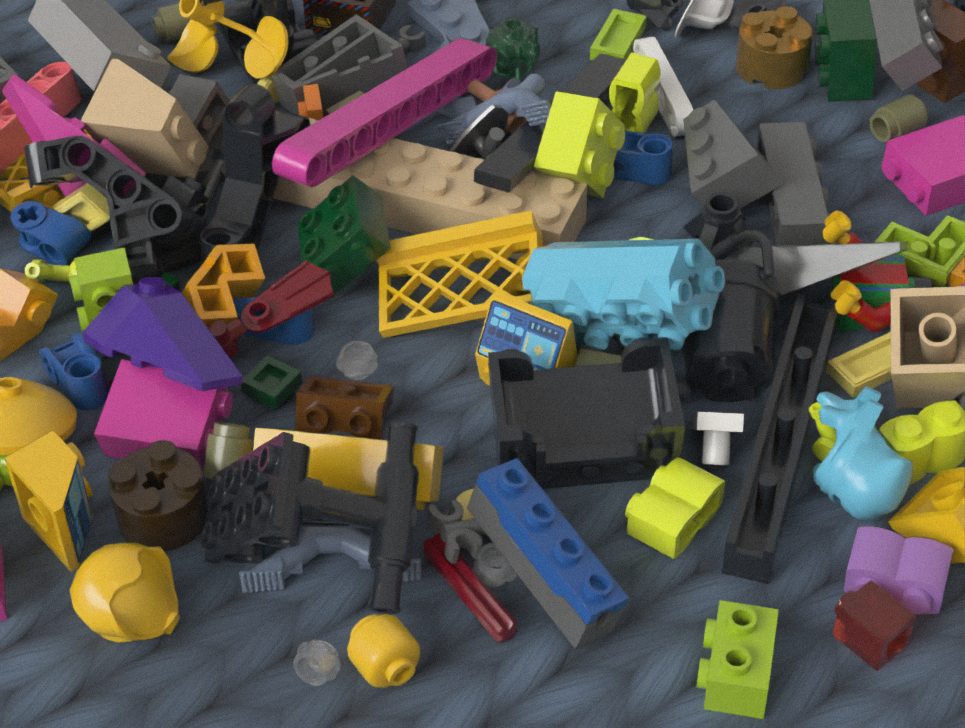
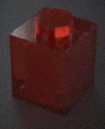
[833,580,916,671]

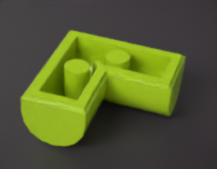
[875,215,965,287]

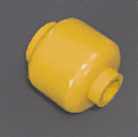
[347,614,421,688]

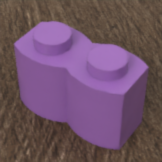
[844,527,953,614]

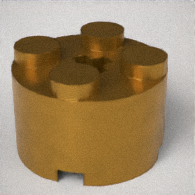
[736,6,813,89]

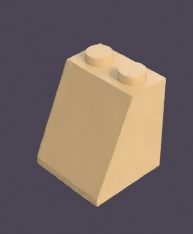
[81,59,209,179]
[891,286,965,409]

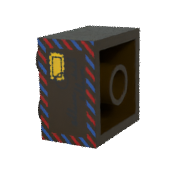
[303,0,396,36]

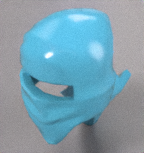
[812,386,913,521]

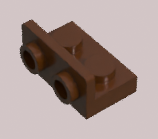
[295,376,394,440]

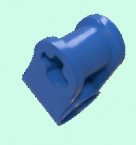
[613,130,672,185]
[10,201,91,265]
[39,332,109,410]

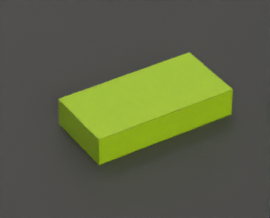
[590,9,647,60]

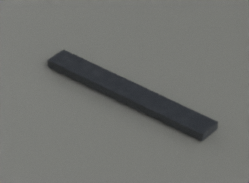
[473,53,626,193]

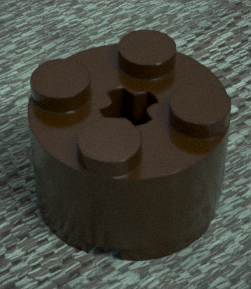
[108,440,208,551]

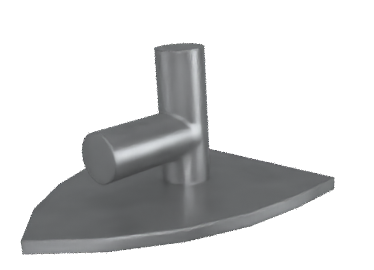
[450,104,508,160]

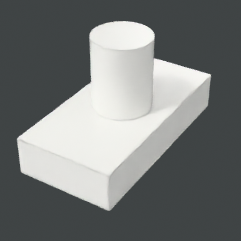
[693,412,744,465]

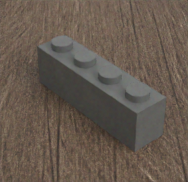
[869,0,943,91]
[757,122,831,246]

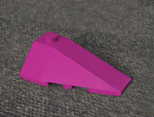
[2,74,146,198]

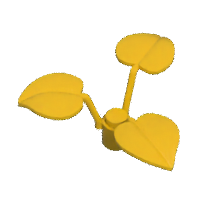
[167,0,288,79]

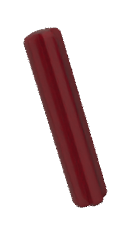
[423,533,518,643]

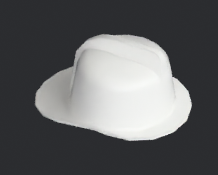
[675,0,734,37]

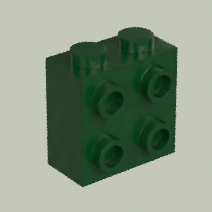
[297,175,391,295]

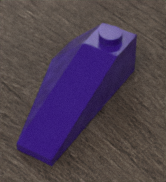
[83,277,243,391]

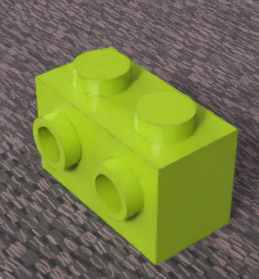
[69,248,133,332]
[696,600,779,719]

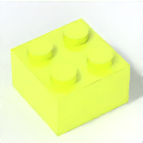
[534,91,625,198]

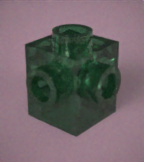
[486,17,540,80]

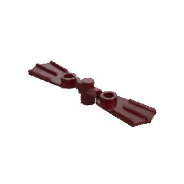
[109,260,334,388]

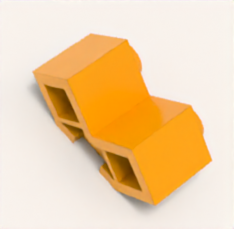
[182,244,265,328]
[0,268,58,362]

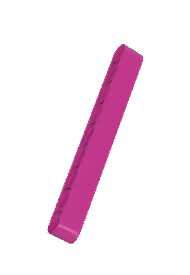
[272,38,497,188]

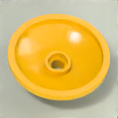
[0,377,77,455]

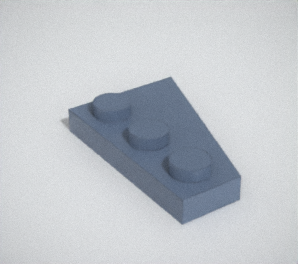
[407,0,495,49]

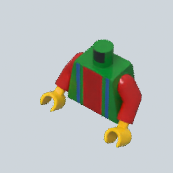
[823,210,932,332]

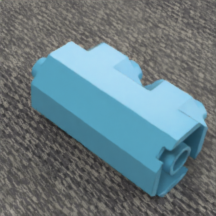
[522,239,725,350]

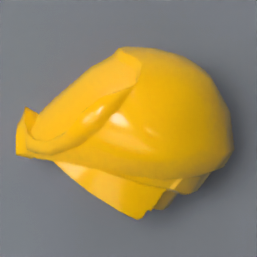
[69,543,180,643]

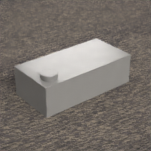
[28,0,171,91]

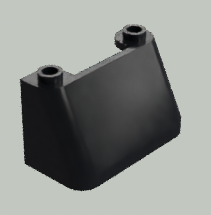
[488,337,685,489]

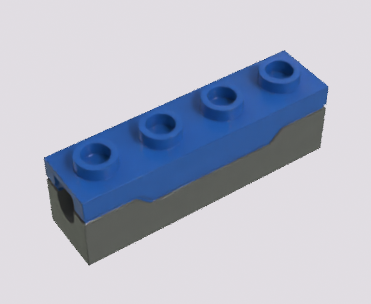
[467,458,629,649]

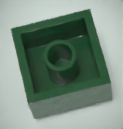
[815,0,877,102]

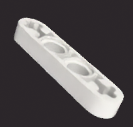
[633,37,693,137]

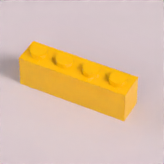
[253,428,444,510]

